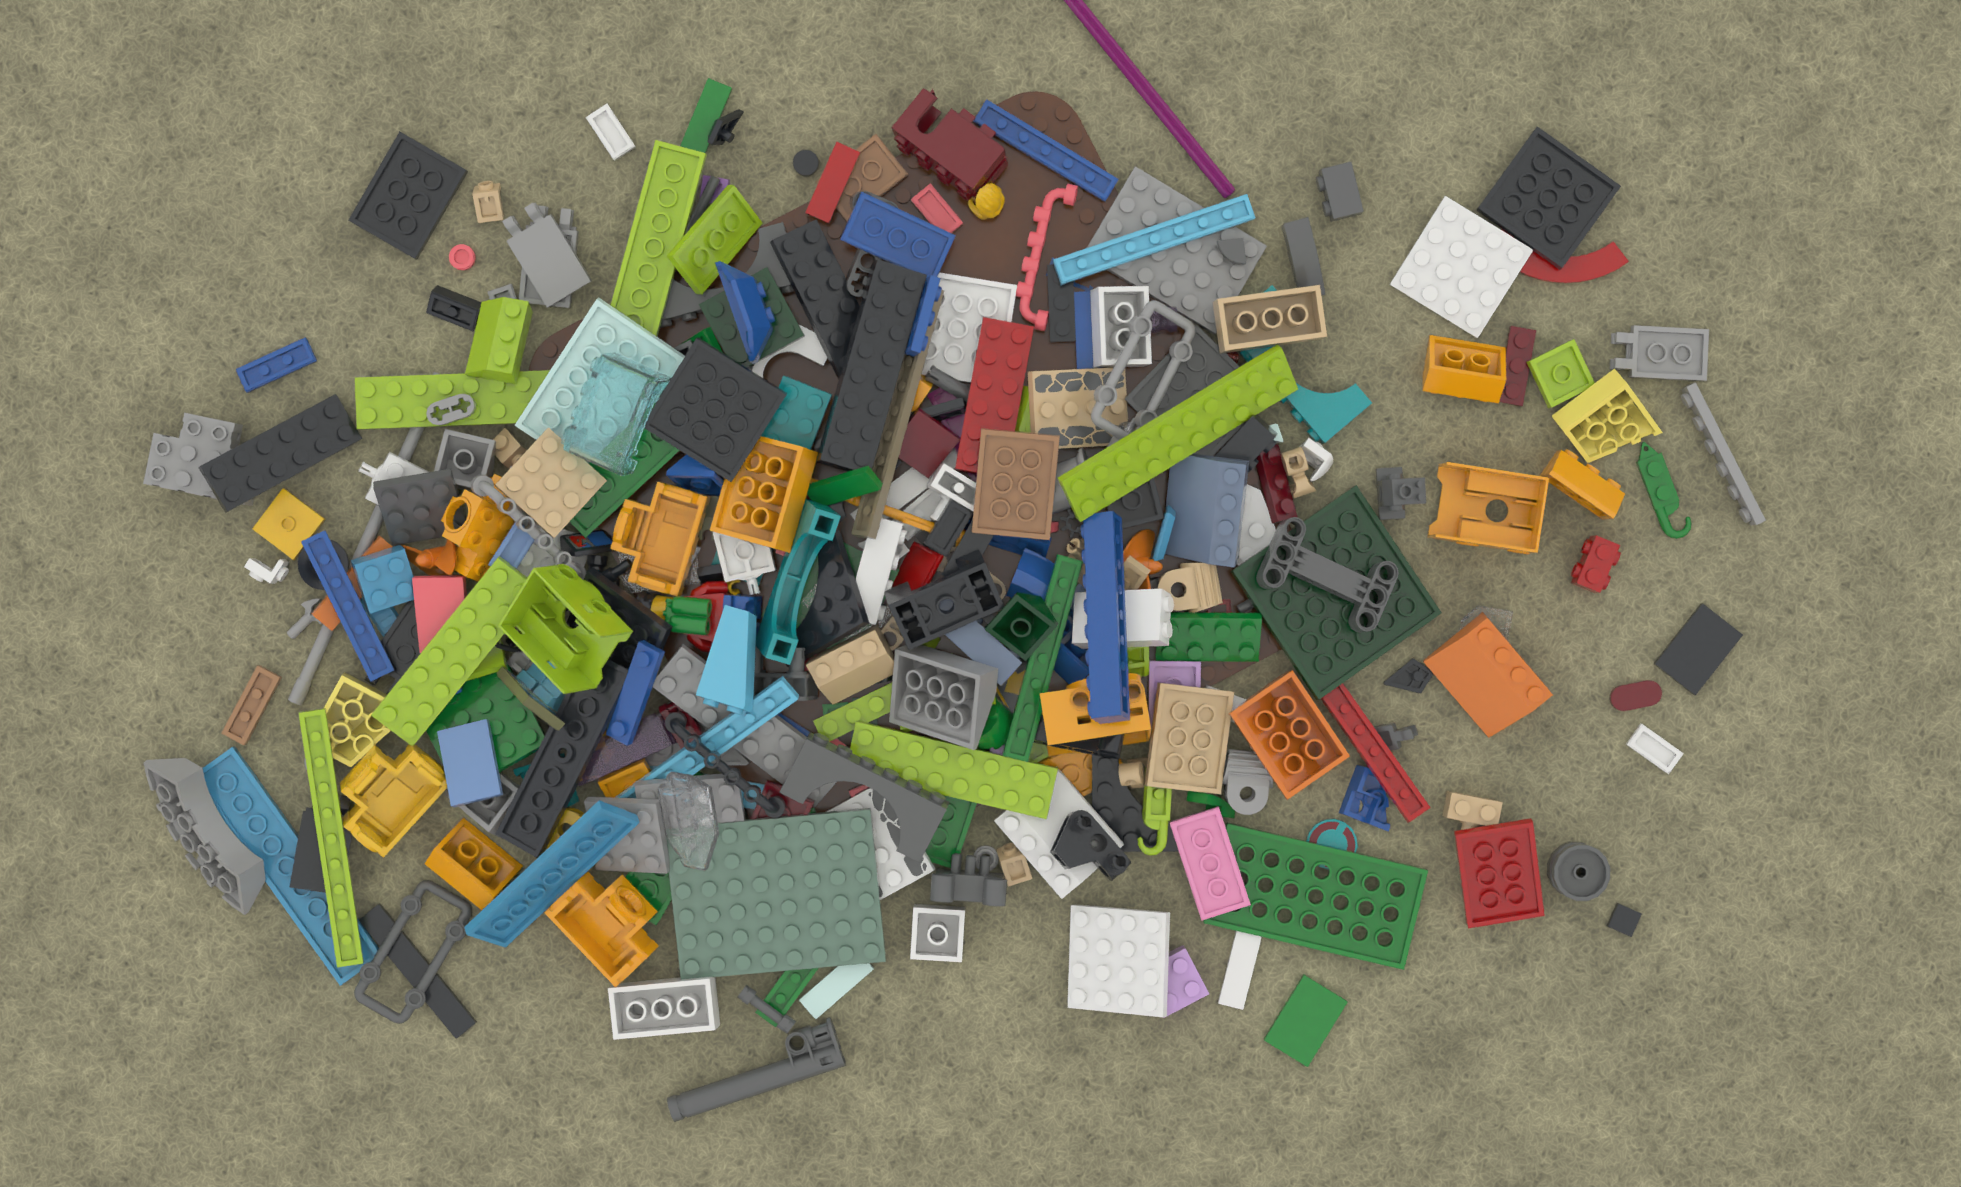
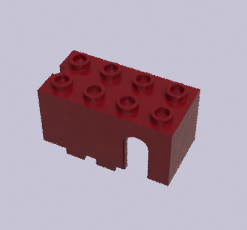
[891,89,1008,203]

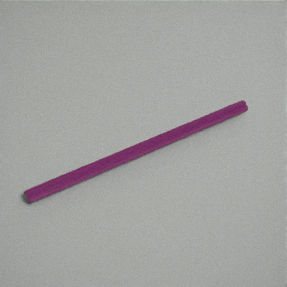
[1064,0,1235,198]

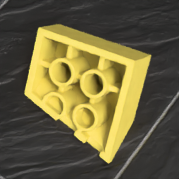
[1552,369,1663,463]
[324,672,391,767]

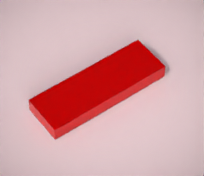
[805,142,860,224]

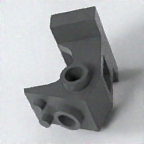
[1376,467,1426,520]

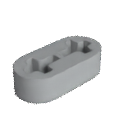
[426,394,476,426]

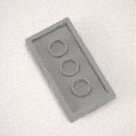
[634,773,745,828]

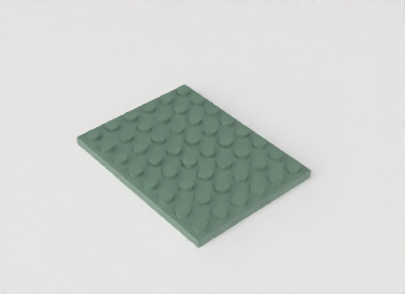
[665,808,886,979]

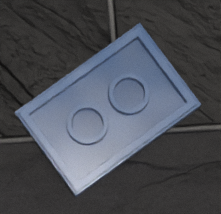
[437,719,503,807]

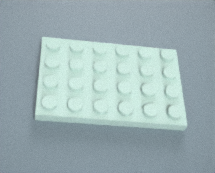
[515,297,685,463]

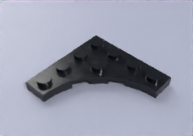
[786,530,869,667]
[1092,755,1179,852]

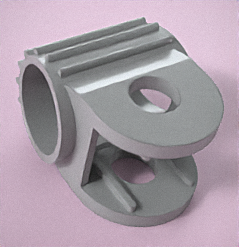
[1222,749,1273,815]

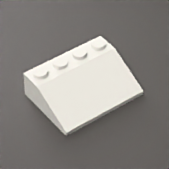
[994,766,1124,899]

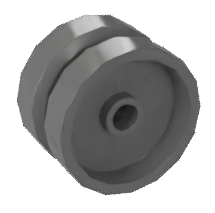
[1547,842,1610,901]

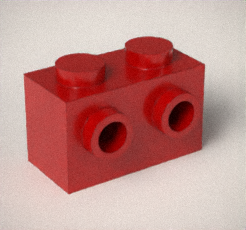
[1571,535,1621,593]

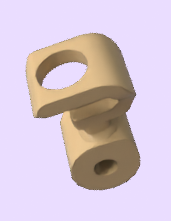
[1281,447,1316,499]
[1119,758,1148,789]

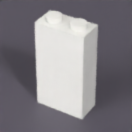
[1072,589,1174,649]

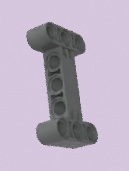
[1256,517,1399,633]

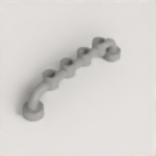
[471,475,586,580]

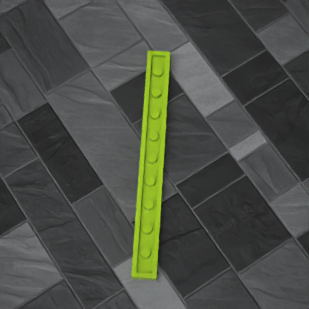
[299,708,364,968]

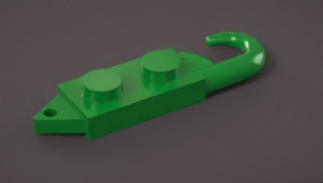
[1636,442,1692,539]

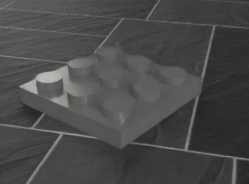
[373,469,466,546]

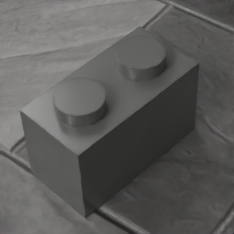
[1316,162,1364,222]

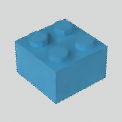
[350,545,414,614]

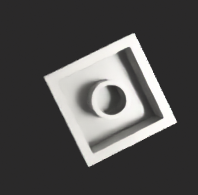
[910,904,965,962]

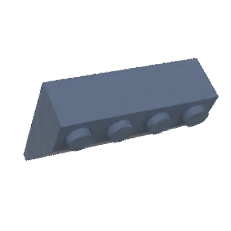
[1165,454,1249,567]

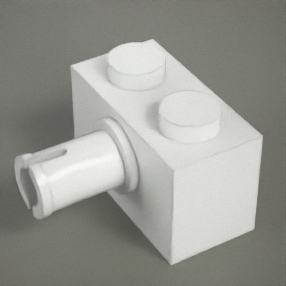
[926,463,976,521]

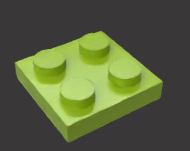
[1527,339,1595,408]

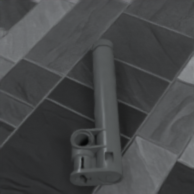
[667,1017,846,1122]

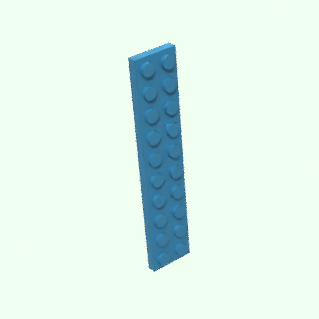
[203,746,379,986]

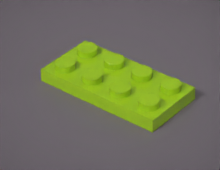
[667,185,762,294]

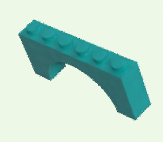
[1240,285,1372,444]
[756,499,841,665]

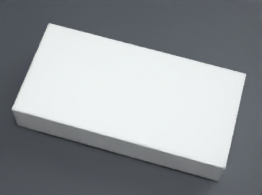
[586,104,636,161]
[1626,723,1684,774]

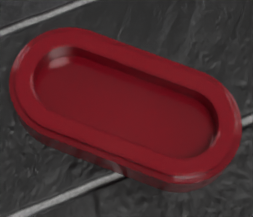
[1609,680,1662,711]

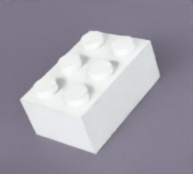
[1090,286,1152,368]

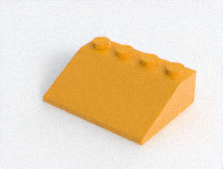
[710,436,818,553]

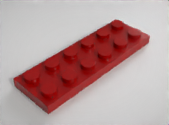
[955,317,1034,474]

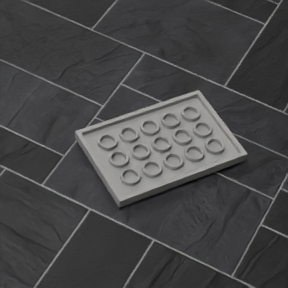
[1087,166,1267,335]

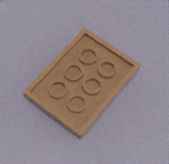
[972,428,1060,540]

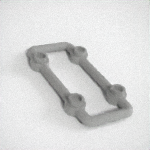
[1091,300,1195,440]

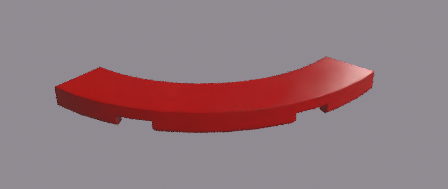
[1501,229,1629,283]

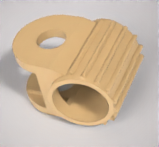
[1158,563,1223,613]

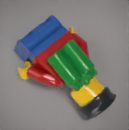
[636,579,763,653]

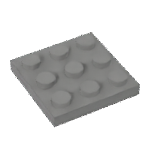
[584,797,670,874]

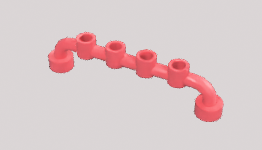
[1016,184,1078,332]

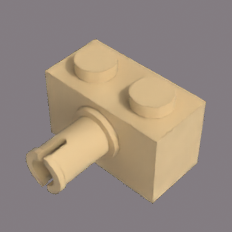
[1442,791,1503,830]

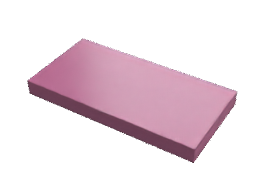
[1170,806,1251,921]

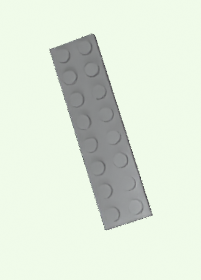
[653,644,836,808]

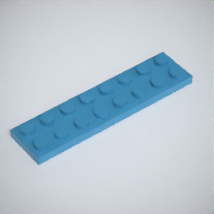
[464,800,640,948]

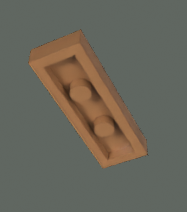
[221,665,282,745]

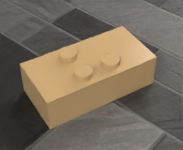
[1212,285,1327,354]

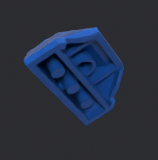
[715,261,775,364]

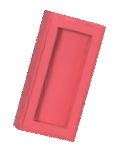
[911,183,963,233]

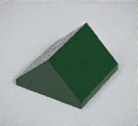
[985,592,1058,661]

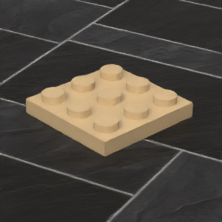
[494,427,607,539]

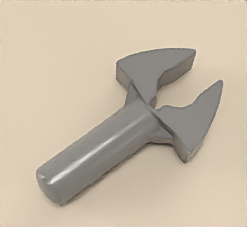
[287,599,323,639]

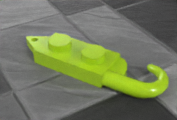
[1137,767,1172,856]

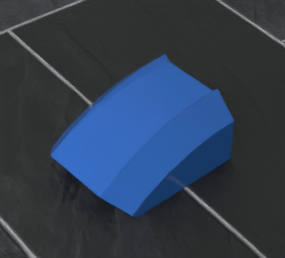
[1006,548,1054,600]

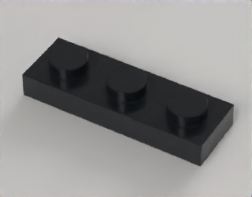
[1047,264,1076,343]

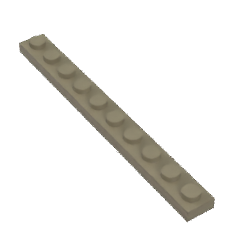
[851,290,944,539]

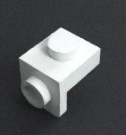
[244,558,289,584]

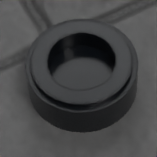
[793,150,819,177]

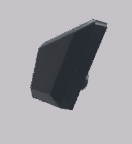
[708,109,744,145]
[1383,658,1433,694]

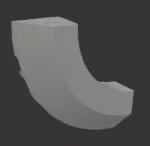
[143,758,266,915]

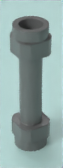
[738,985,796,1034]

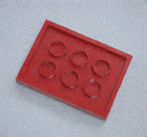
[1454,818,1545,929]

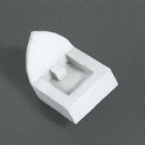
[1299,438,1333,481]

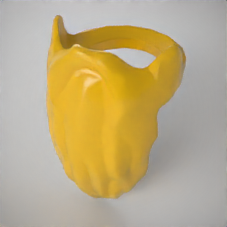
[968,183,1005,220]

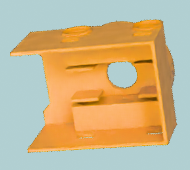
[1427,462,1549,554]
[1040,673,1151,757]

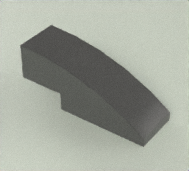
[1281,217,1326,296]

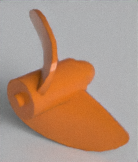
[1123,529,1163,590]
[401,539,458,576]

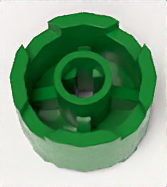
[977,696,1013,750]

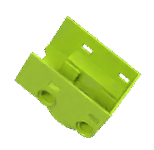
[498,564,633,694]

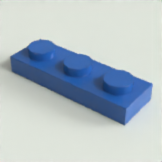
[905,275,942,356]

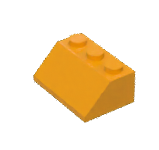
[1422,335,1506,404]
[1540,449,1625,520]
[425,818,523,910]

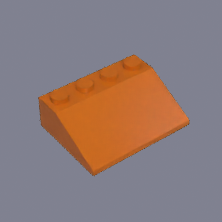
[1423,612,1553,738]
[1229,670,1350,800]

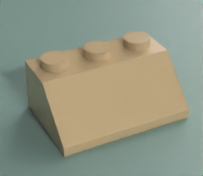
[806,624,894,704]

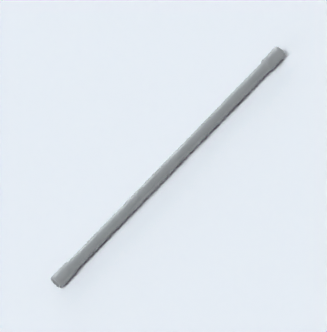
[288,372,439,706]

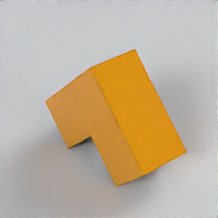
[911,374,933,412]

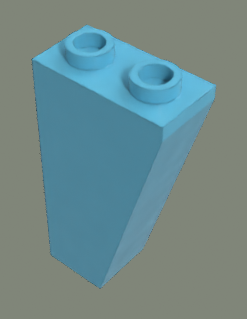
[696,605,757,715]

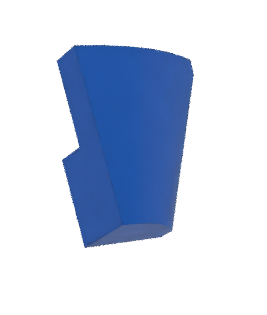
[1339,765,1390,832]

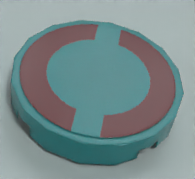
[1306,818,1358,870]

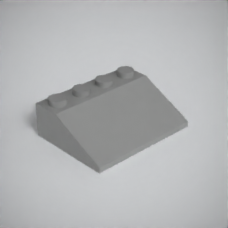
[889,645,998,750]

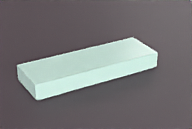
[799,963,874,1019]

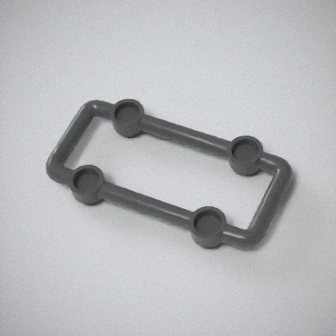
[354,880,472,1024]

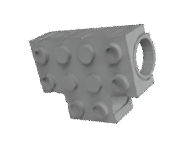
[143,413,254,506]

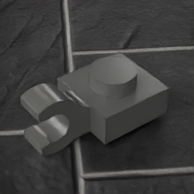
[1374,722,1418,751]

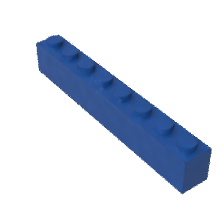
[1081,511,1130,724]

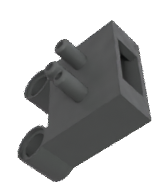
[930,853,1007,906]

